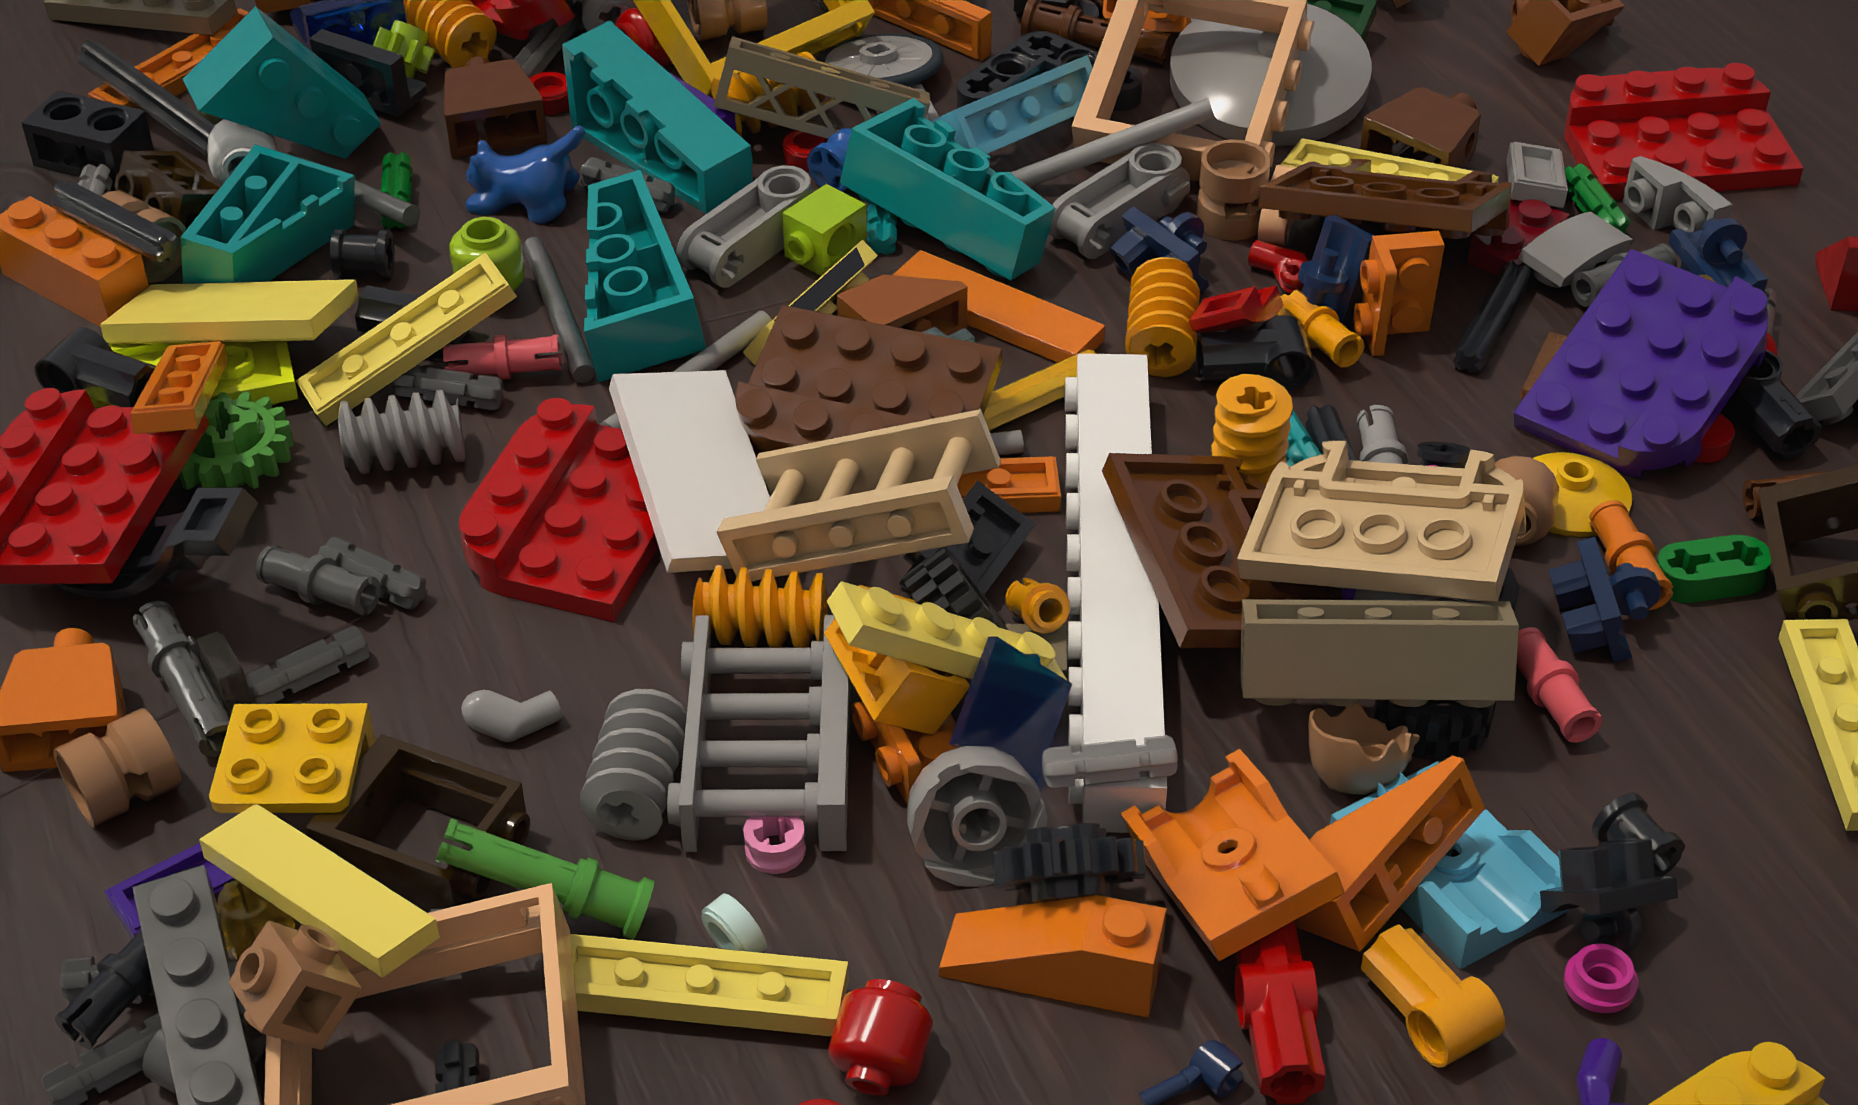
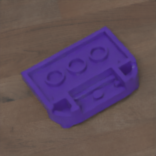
[1513,249,1768,478]

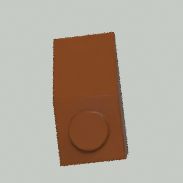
[1506,0,1625,66]
[837,274,968,338]

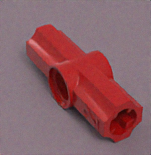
[1235,921,1326,1104]

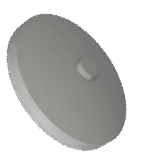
[1170,4,1372,146]

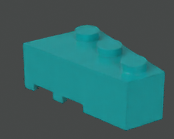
[183,6,381,159]
[180,144,355,284]

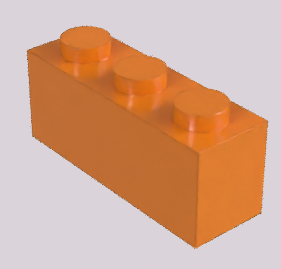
[0,196,149,328]

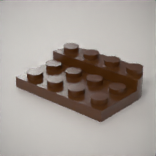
[1259,159,1512,239]
[735,305,1003,453]
[1102,453,1343,648]

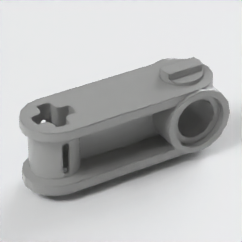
[1049,143,1190,259]
[676,165,814,288]

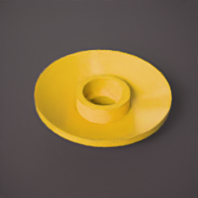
[1533,452,1632,537]

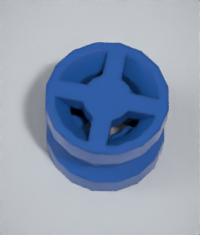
[807,128,851,192]

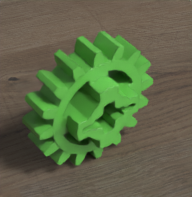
[177,391,294,490]

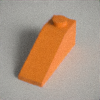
[1294,756,1485,952]
[939,895,1167,1018]

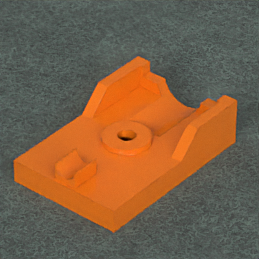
[1120,749,1345,961]

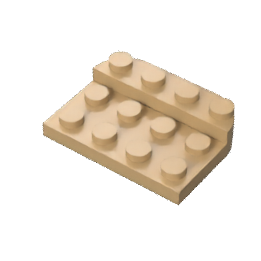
[1237,441,1526,602]

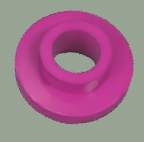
[1563,944,1638,1013]

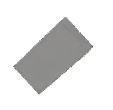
[1506,141,1568,208]

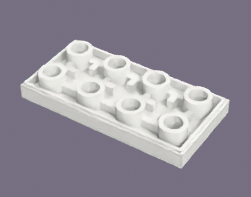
[609,370,770,573]

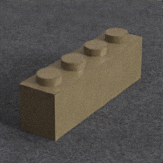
[1240,599,1519,708]

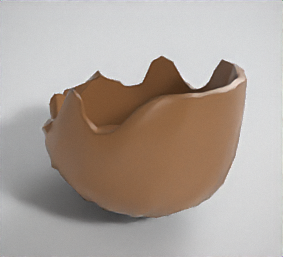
[1308,703,1420,795]

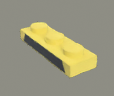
[743,240,878,366]

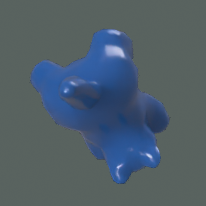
[465,125,585,224]

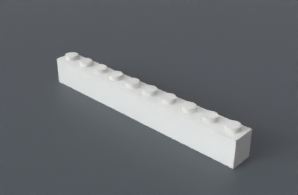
[1065,354,1167,833]

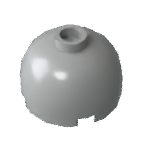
[907,746,1048,887]

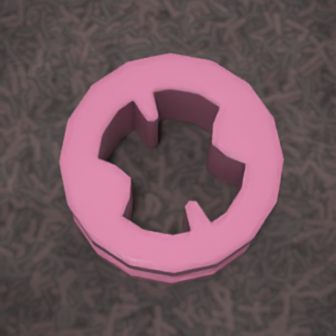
[743,816,806,874]

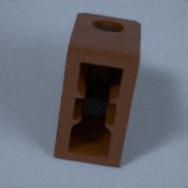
[444,57,548,159]
[1360,87,1481,169]

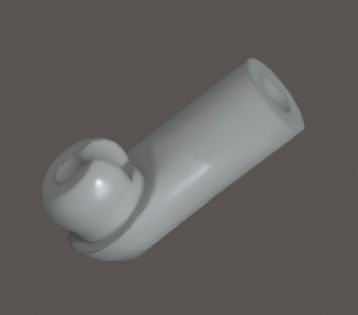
[461,690,563,743]

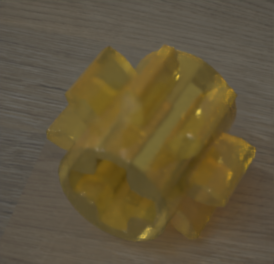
[216,880,297,960]

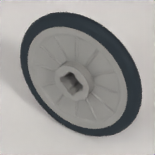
[817,33,944,87]

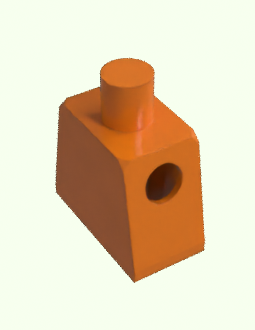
[0,628,126,773]

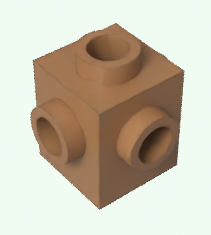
[228,921,362,1050]

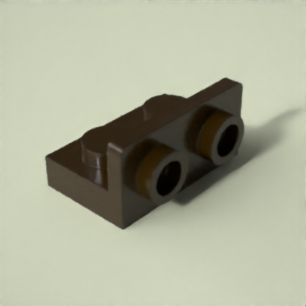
[115,151,223,226]

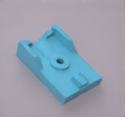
[1330,762,1568,970]

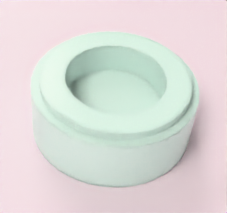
[701,893,767,953]

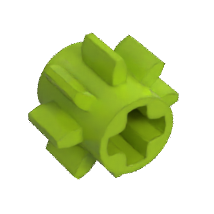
[373,20,435,79]

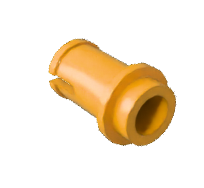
[1005,578,1070,634]

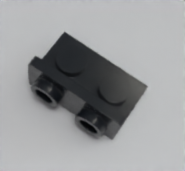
[309,29,427,117]
[899,480,1036,594]

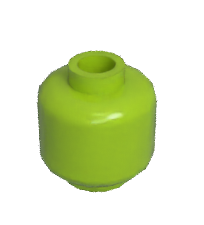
[449,217,525,291]

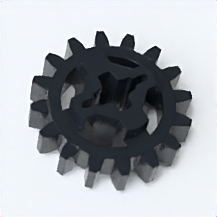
[992,823,1147,902]

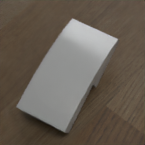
[1623,156,1733,232]
[1518,211,1633,288]

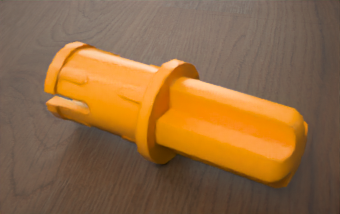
[1278,290,1364,367]

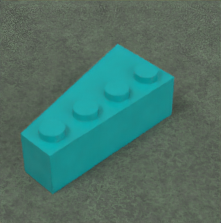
[562,21,753,214]
[840,98,1056,280]
[584,170,706,382]

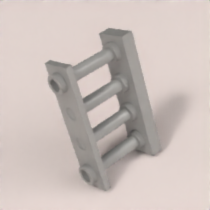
[667,615,851,852]

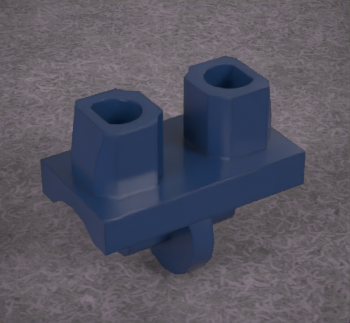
[1109,206,1210,294]
[1298,215,1380,329]
[1669,218,1768,292]
[1548,537,1661,663]

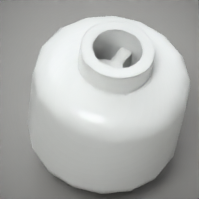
[207,119,277,184]

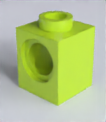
[782,184,867,276]

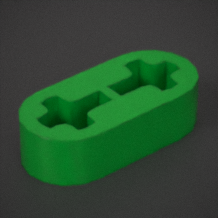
[1657,535,1772,603]

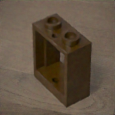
[1758,465,1858,621]
[306,734,530,913]

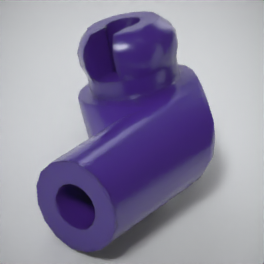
[1576,1038,1627,1105]

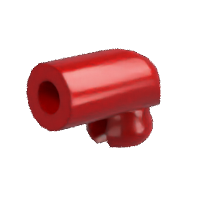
[1248,240,1308,294]

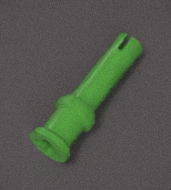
[435,818,655,940]

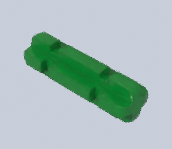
[380,151,413,230]
[1565,163,1630,235]

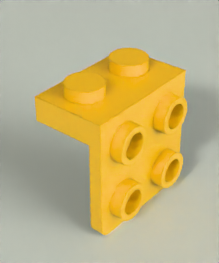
[209,703,376,813]

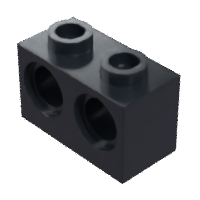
[21,90,155,185]

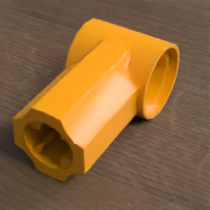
[1361,924,1505,1068]

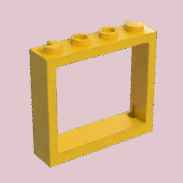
[633,0,875,98]

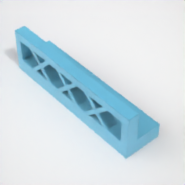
[931,55,1093,154]

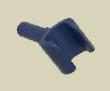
[1138,1040,1244,1105]

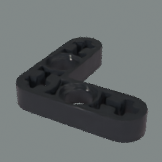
[957,31,1143,111]

